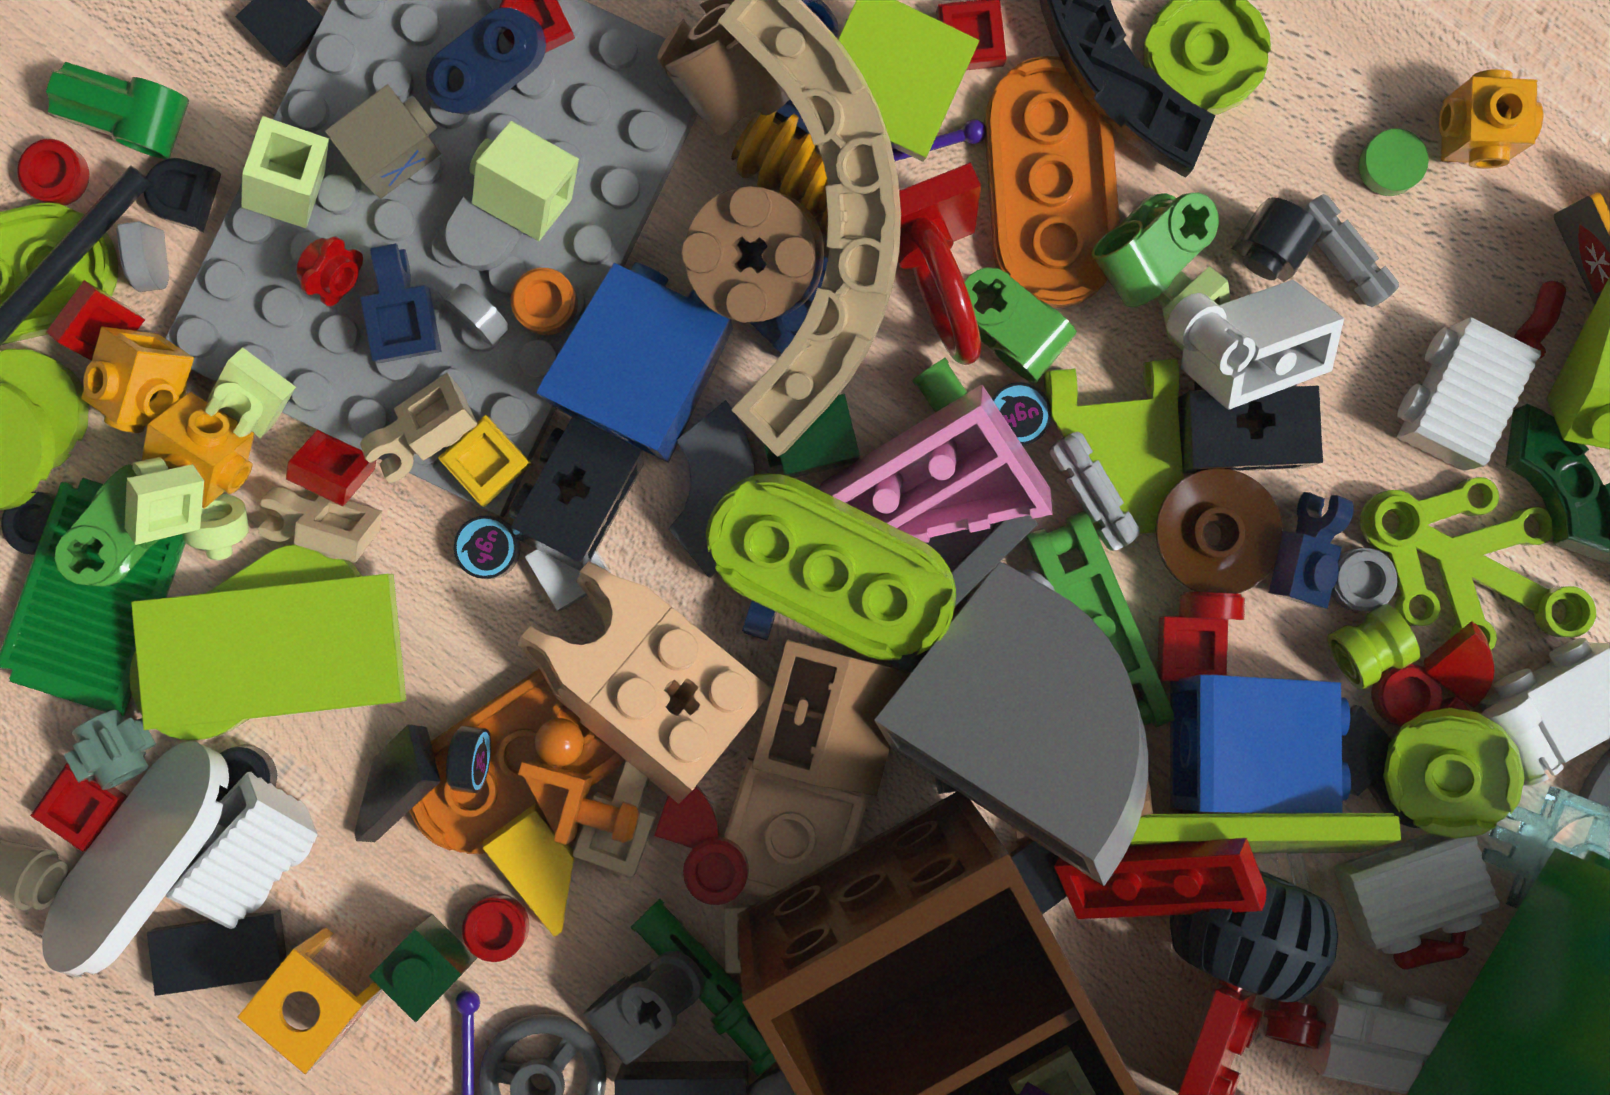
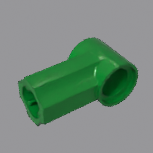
[46,62,189,160]

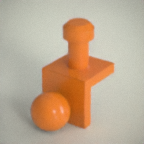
[518,718,640,845]

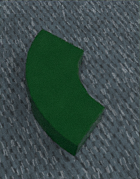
[1505,404,1610,564]

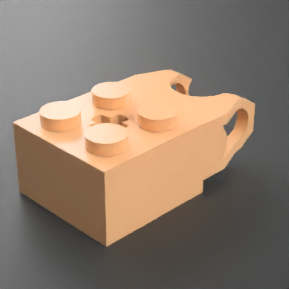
[518,561,773,804]

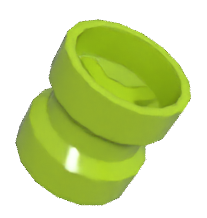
[1327,604,1421,690]

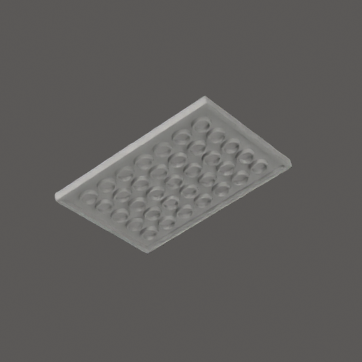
[166,0,698,517]

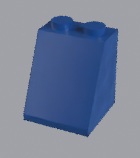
[536,262,733,463]
[1170,675,1351,814]

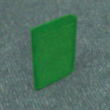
[0,478,186,717]

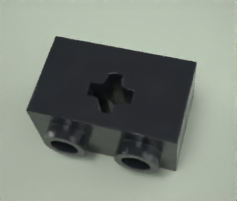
[1178,381,1323,473]
[509,415,644,571]

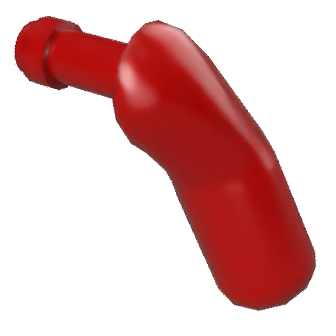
[1514,281,1566,359]
[1393,931,1470,970]

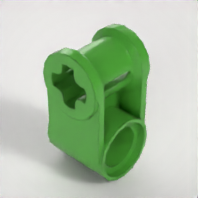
[1091,192,1219,307]
[965,267,1077,383]
[55,464,160,587]

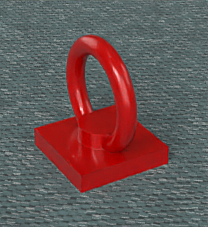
[897,162,981,365]

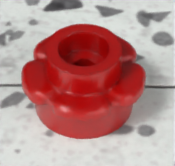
[1263,1001,1326,1049]

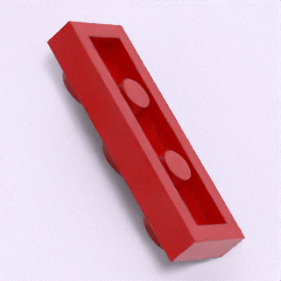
[1054,838,1267,919]

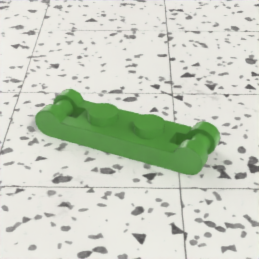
[1025,511,1175,728]

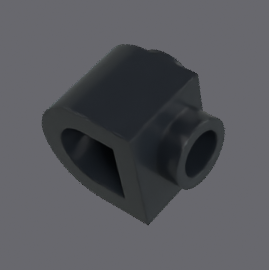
[1231,197,1322,282]

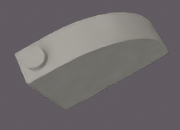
[874,561,1148,886]

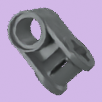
[583,951,705,1065]

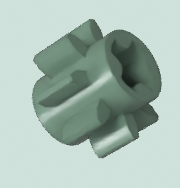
[64,710,156,790]

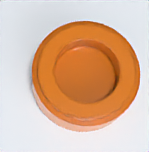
[511,268,578,335]

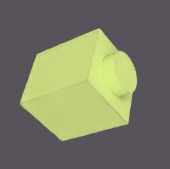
[241,116,329,228]
[469,121,579,241]

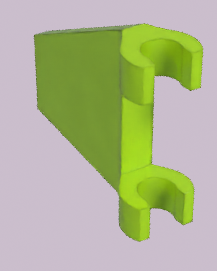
[1044,358,1184,534]

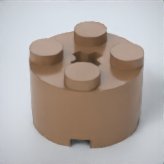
[657,0,790,136]
[681,186,824,323]

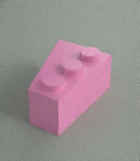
[819,384,1052,543]

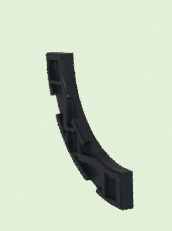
[1039,0,1216,178]

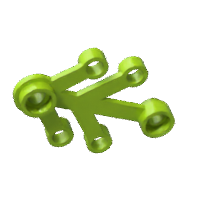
[1360,477,1596,651]

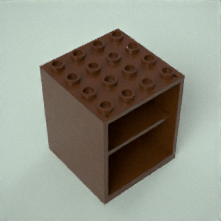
[737,791,1141,1095]

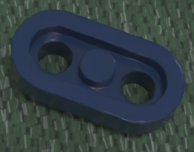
[426,8,546,115]

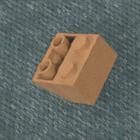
[752,639,910,796]

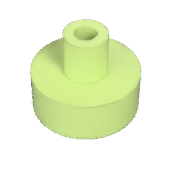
[182,494,249,560]

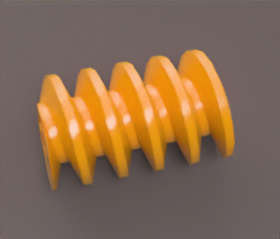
[731,111,828,236]

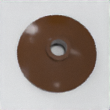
[1155,468,1283,594]

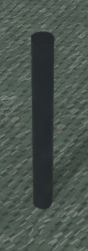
[0,165,151,346]

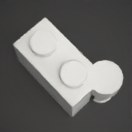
[1167,280,1344,410]
[1479,638,1610,786]

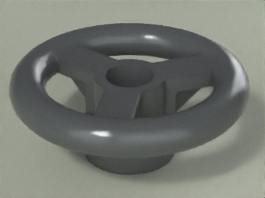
[479,1014,606,1095]

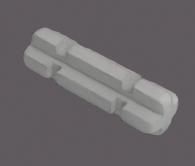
[1303,194,1399,307]
[1049,432,1140,551]

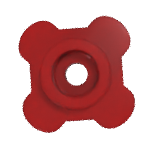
[296,236,363,306]

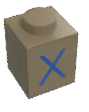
[325,84,441,199]

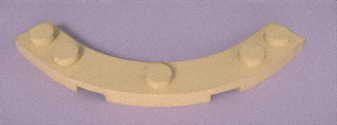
[718,0,901,457]

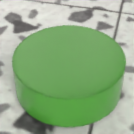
[1358,128,1429,196]

